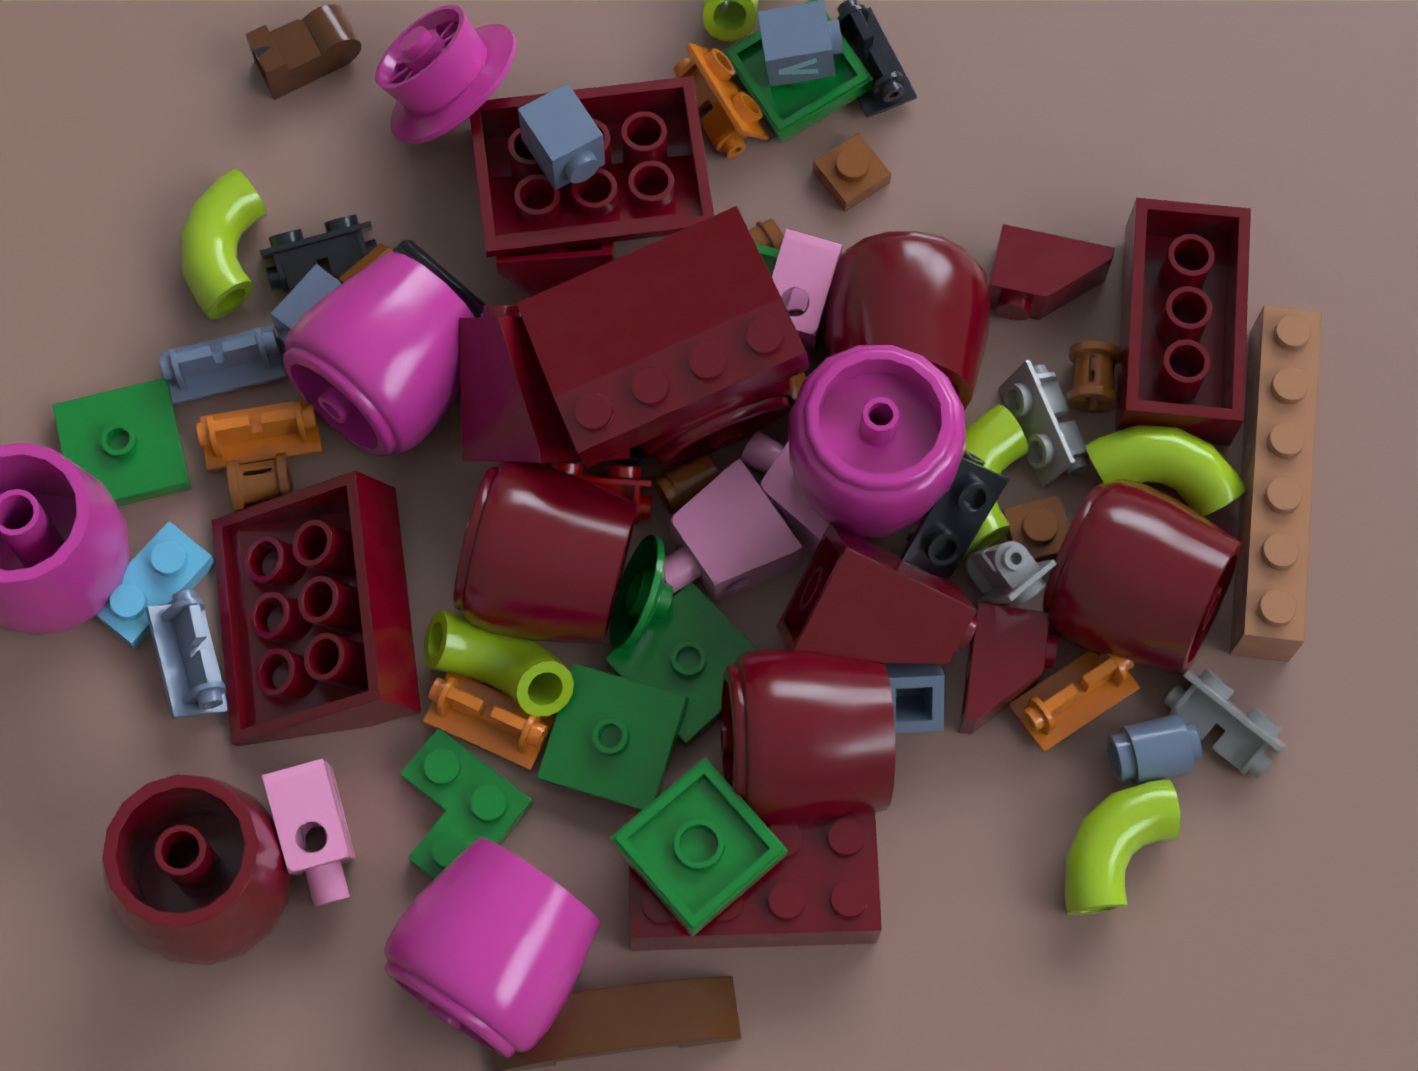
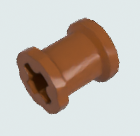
[1067,340,1121,413]
[226,452,294,512]

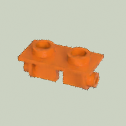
[674,43,770,158]
[197,399,323,472]
[1009,651,1140,753]
[423,672,556,771]

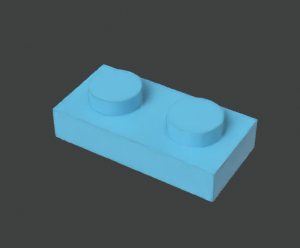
[95,521,215,650]

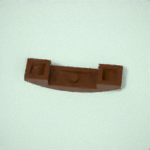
[491,976,741,1071]

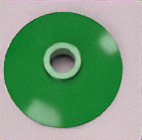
[610,534,673,650]

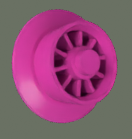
[375,5,517,144]

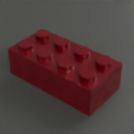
[1115,198,1251,446]
[628,810,882,951]

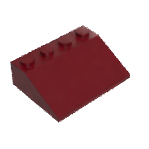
[470,76,714,257]
[516,206,810,467]
[211,471,421,746]

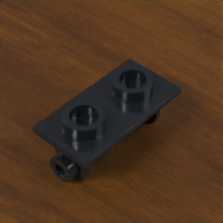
[837,0,917,118]
[259,214,377,293]
[900,451,1009,579]

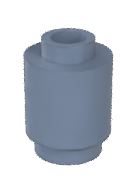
[1107,714,1202,785]

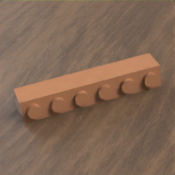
[1230,305,1322,662]

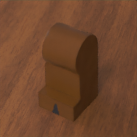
[246,4,362,100]

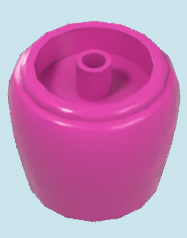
[283,252,475,457]
[788,345,966,537]
[0,442,130,636]
[384,837,600,1058]

